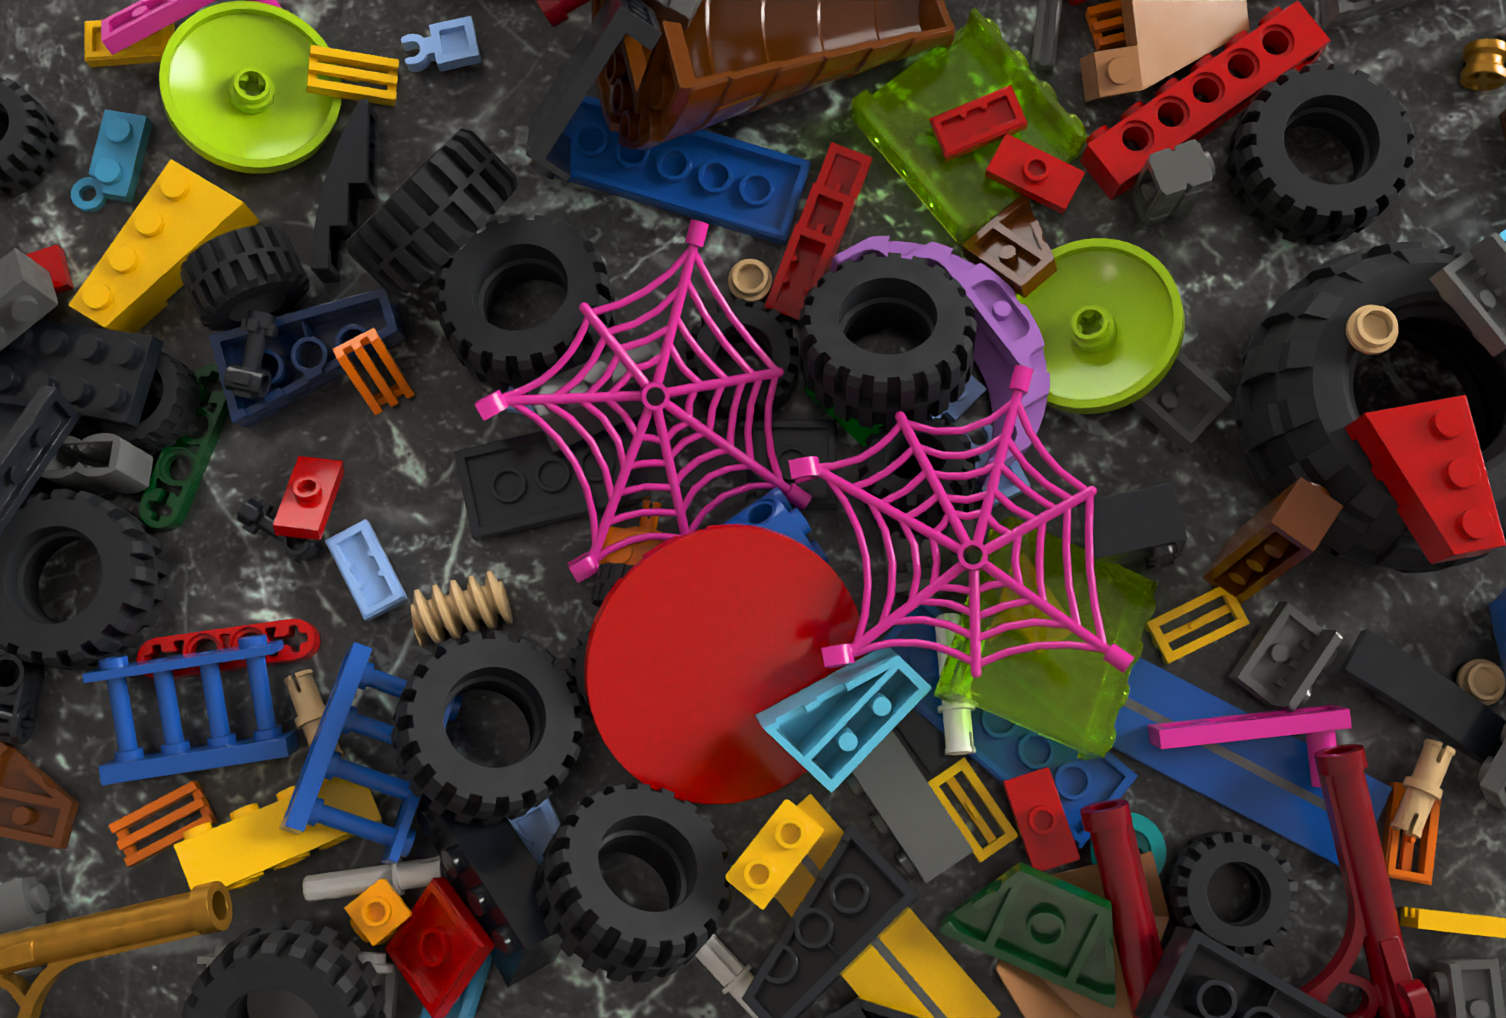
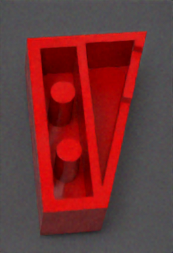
[1344,395,1506,564]

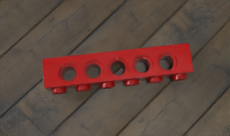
[1080,1,1331,201]

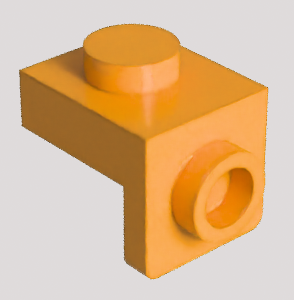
[344,878,412,946]

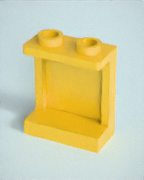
[725,799,826,910]

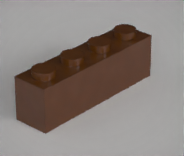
[1202,477,1343,605]

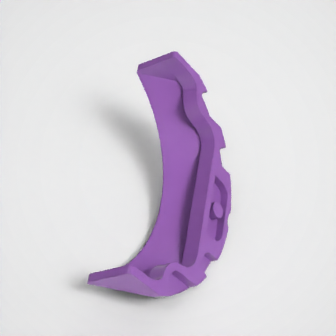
[830,236,1050,490]

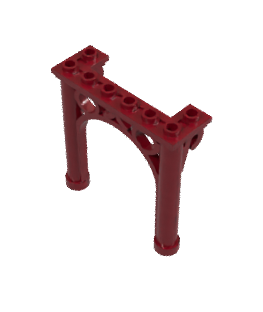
[1080,744,1436,1018]

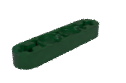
[139,364,229,532]

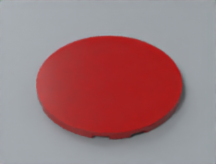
[584,524,865,804]

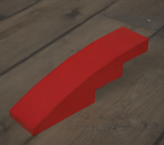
[764,142,873,320]

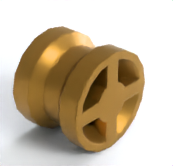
[1460,39,1506,91]

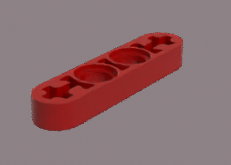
[136,619,321,680]

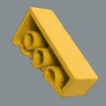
[68,159,260,333]
[174,776,382,891]

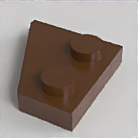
[961,195,1057,298]
[0,741,80,849]

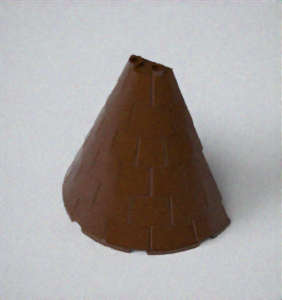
[592,0,955,150]

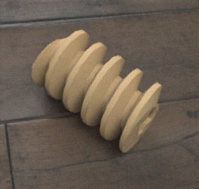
[411,571,513,648]

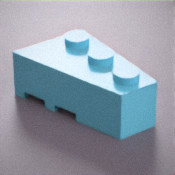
[755,648,932,793]

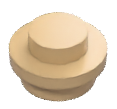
[728,259,772,303]
[1346,305,1399,355]
[1456,659,1506,705]

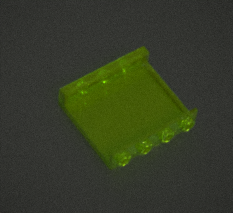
[850,8,1088,246]
[934,516,1158,761]

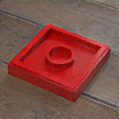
[385,877,495,1018]

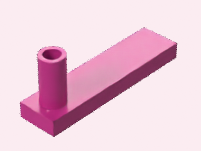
[101,0,283,55]
[1147,704,1352,787]

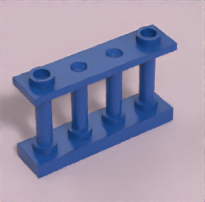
[82,634,301,785]
[279,642,463,865]

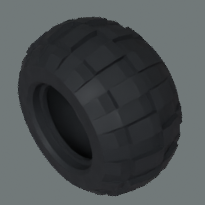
[1235,241,1506,573]

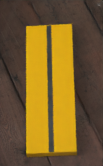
[774,793,1001,1018]

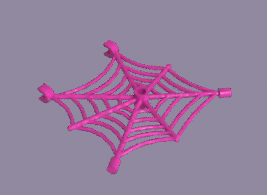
[474,219,812,583]
[788,365,1135,678]

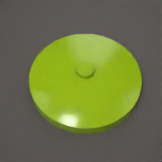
[159,1,342,174]
[1015,238,1185,414]

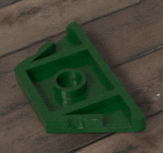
[939,862,1116,1009]

